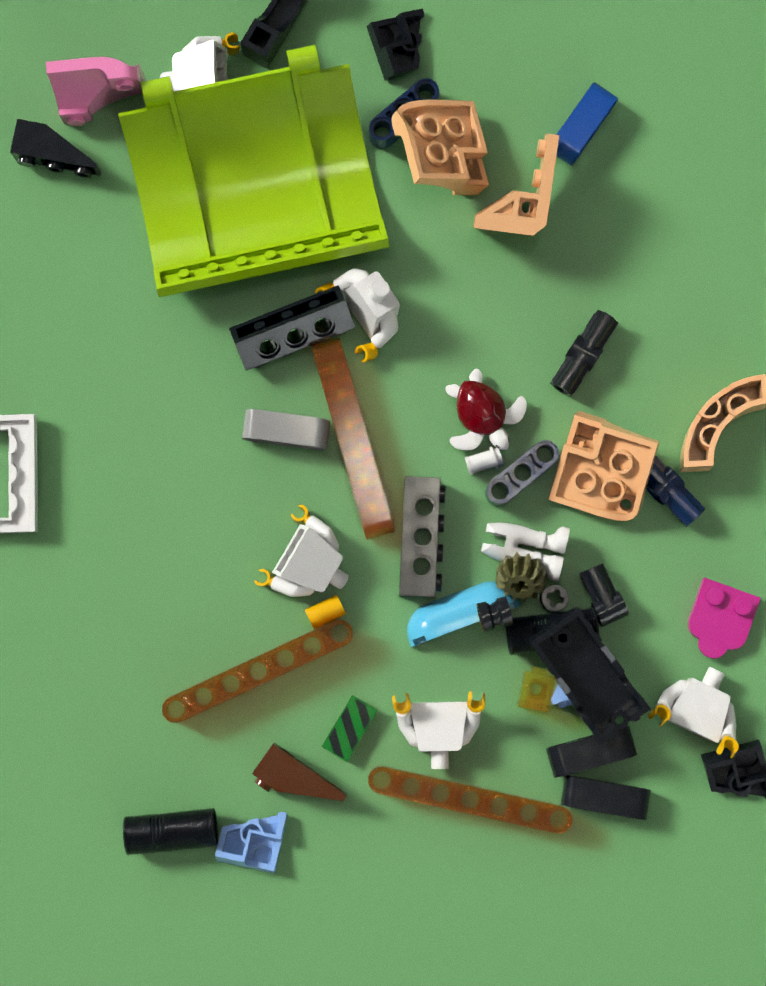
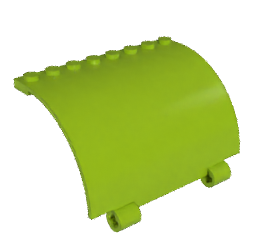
[118,45,390,297]

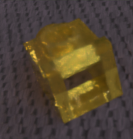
[516,666,555,712]

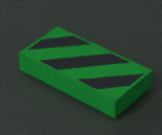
[322,695,378,762]

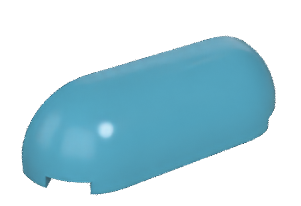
[407,581,521,647]

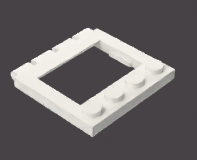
[0,414,38,533]

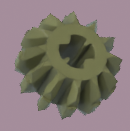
[496,552,546,602]

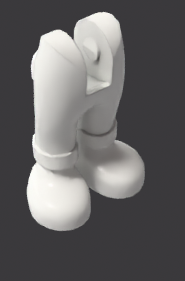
[481,522,570,582]

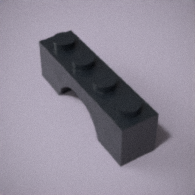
[240,0,307,68]

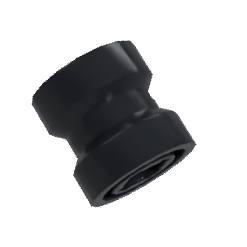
[476,596,513,633]

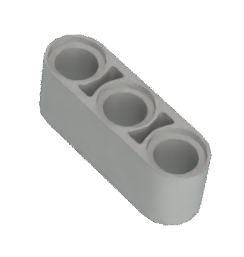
[242,409,330,451]

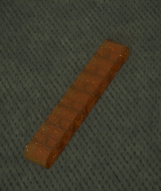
[311,338,395,540]
[162,620,353,723]
[368,765,572,833]

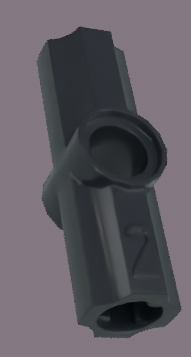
[550,310,619,397]

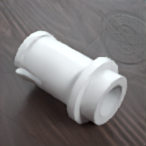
[464,446,504,475]

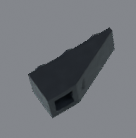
[10,119,101,178]

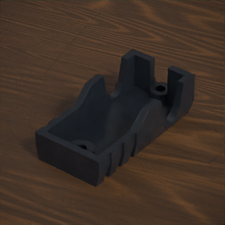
[528,607,651,744]

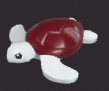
[446,369,527,450]

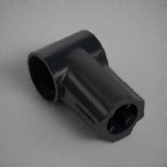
[579,563,629,627]

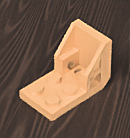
[473,134,559,236]

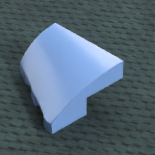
[215,812,287,874]

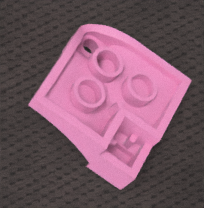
[46,57,146,126]

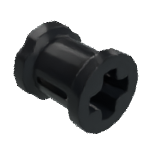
[539,585,569,612]

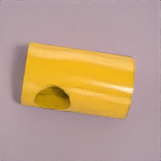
[305,594,346,629]

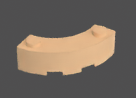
[680,374,766,473]

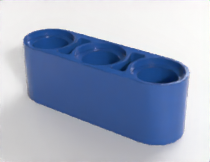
[557,82,618,166]

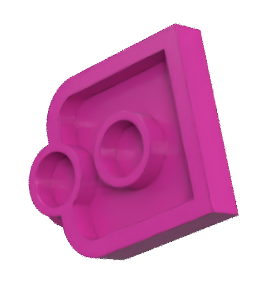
[688,578,761,658]

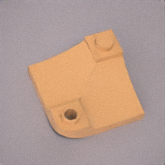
[391,99,489,195]
[548,411,660,521]

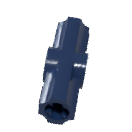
[646,456,705,527]

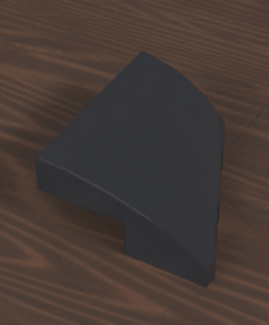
[366,8,424,81]
[701,740,766,799]

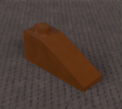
[252,743,347,801]

